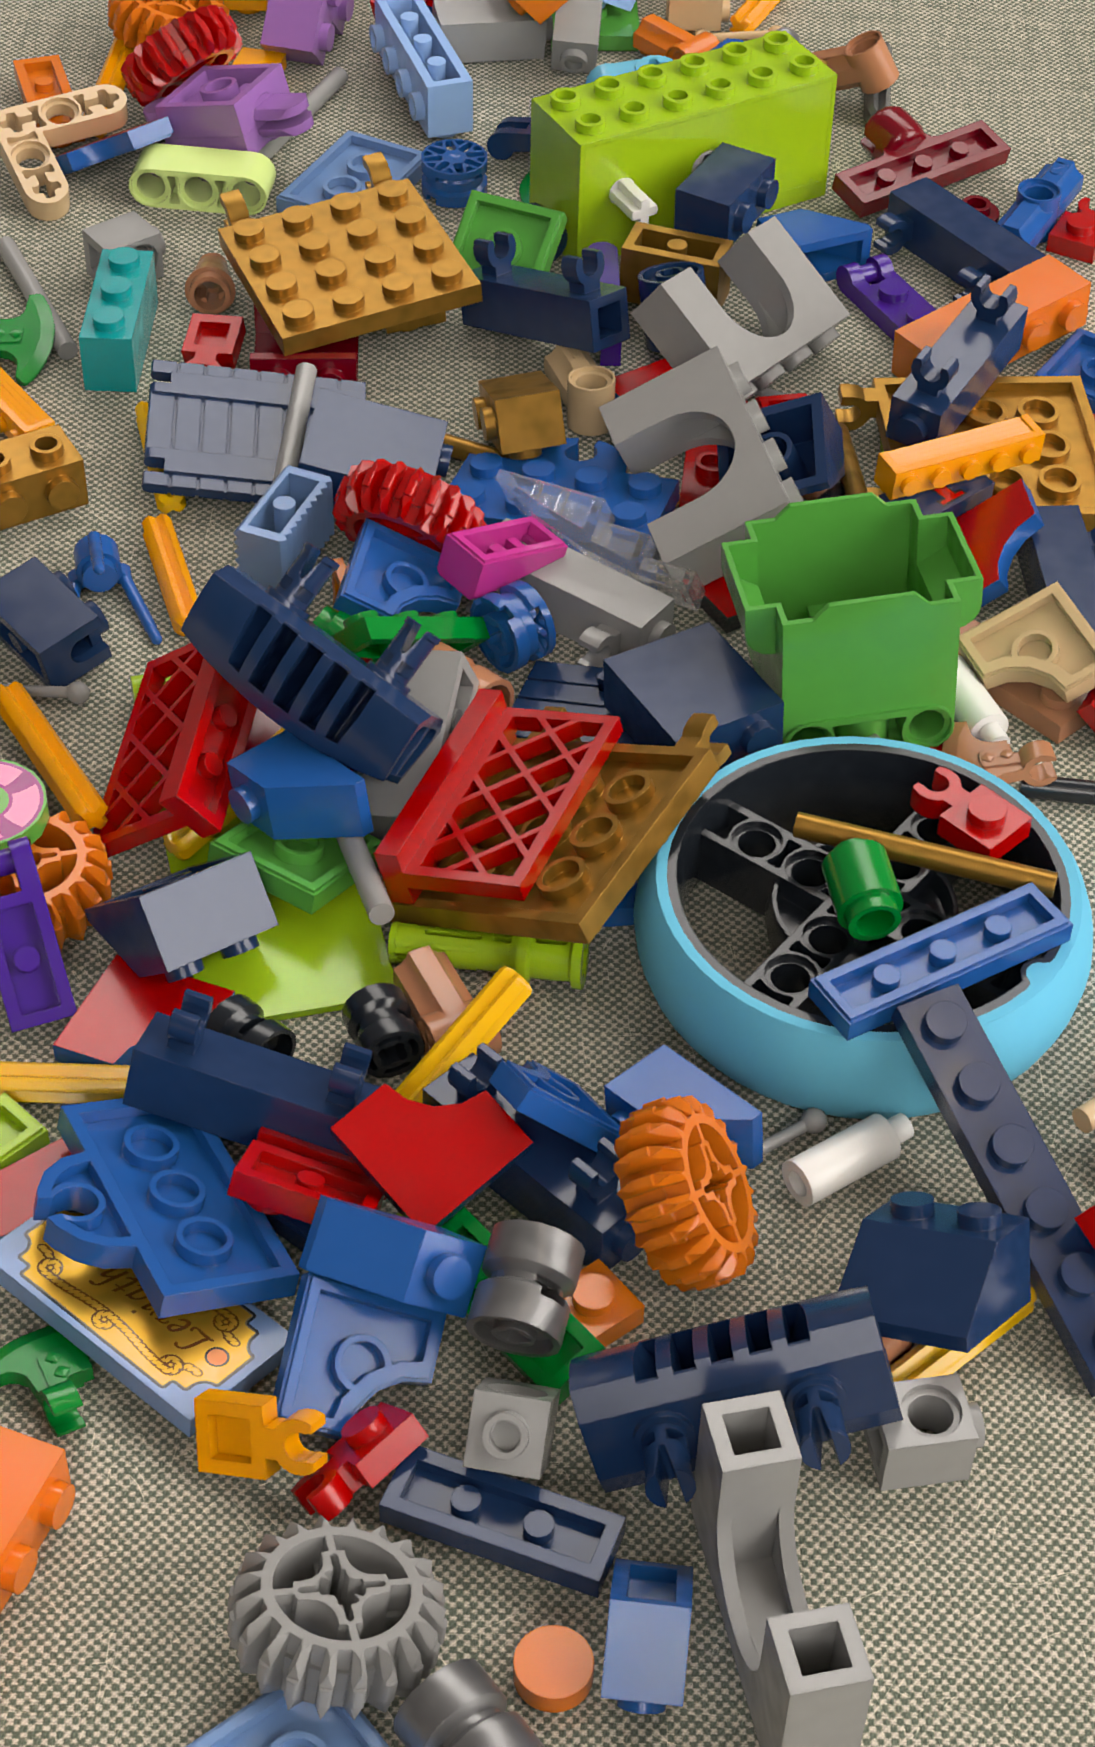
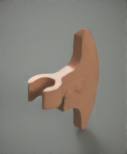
[942,721,1057,787]

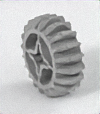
[227,1515,447,1720]

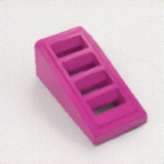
[437,516,568,600]

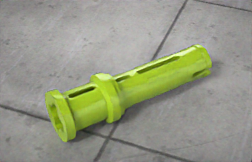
[388,921,590,990]

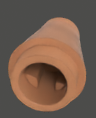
[185,253,236,315]

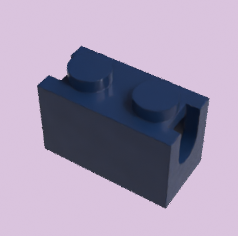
[0,556,112,686]

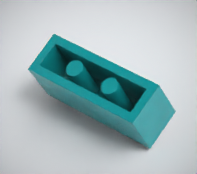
[78,247,158,392]

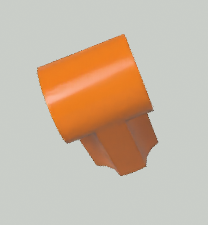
[633,14,720,60]

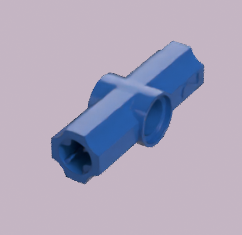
[998,157,1084,248]

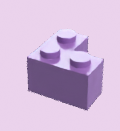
[260,0,354,66]

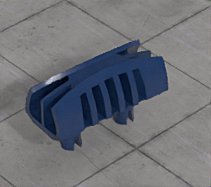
[181,541,443,784]
[569,1285,903,1508]

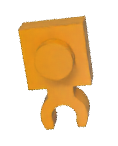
[194,1388,328,1480]

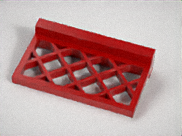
[92,643,257,858]
[374,689,623,905]

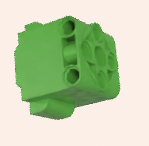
[721,492,984,747]

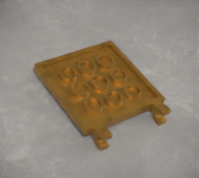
[218,151,482,356]
[834,376,1095,532]
[387,706,732,944]

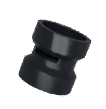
[342,983,425,1078]
[206,994,296,1057]

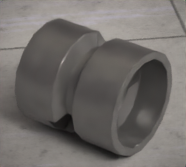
[466,1219,586,1357]
[393,1659,545,1747]

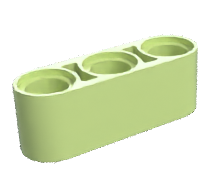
[128,143,276,215]

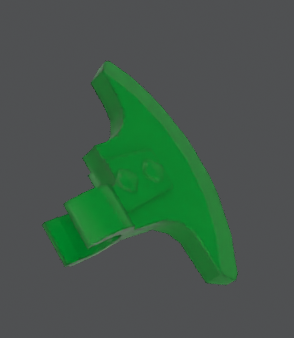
[0,294,55,386]
[0,1325,95,1438]

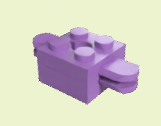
[143,63,314,153]

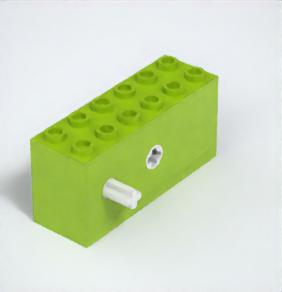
[529,31,838,260]

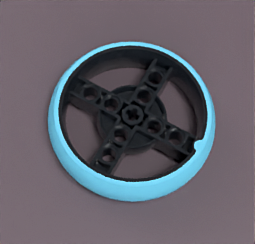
[633,736,1093,1119]

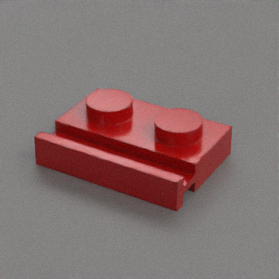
[227,1126,386,1224]

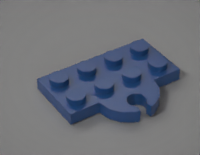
[450,438,680,558]
[33,1098,300,1319]

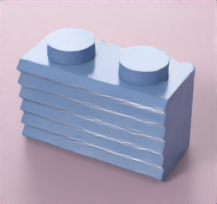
[233,465,334,588]

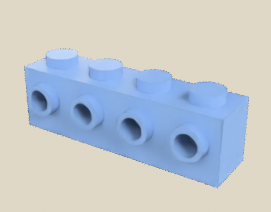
[369,0,473,139]

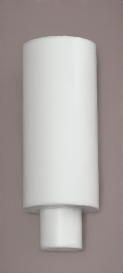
[954,655,1010,744]
[782,1113,914,1207]

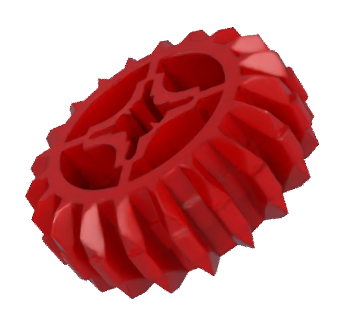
[120,5,243,107]
[332,459,487,553]

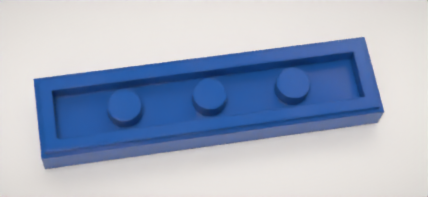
[808,882,1073,1041]

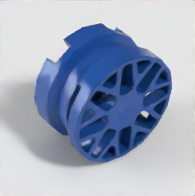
[421,139,488,208]
[470,580,556,674]

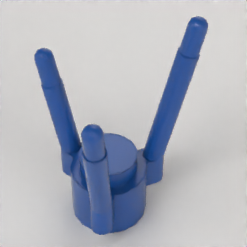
[67,531,162,645]

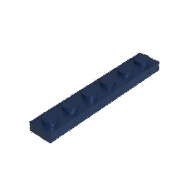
[891,983,1095,1398]

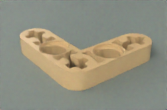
[0,84,128,221]

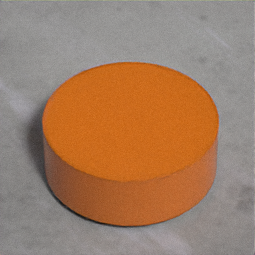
[513,1625,594,1713]

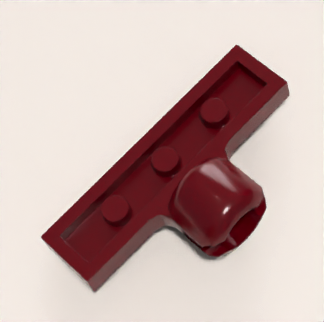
[831,106,1011,218]

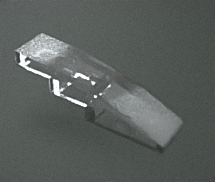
[495,469,705,612]

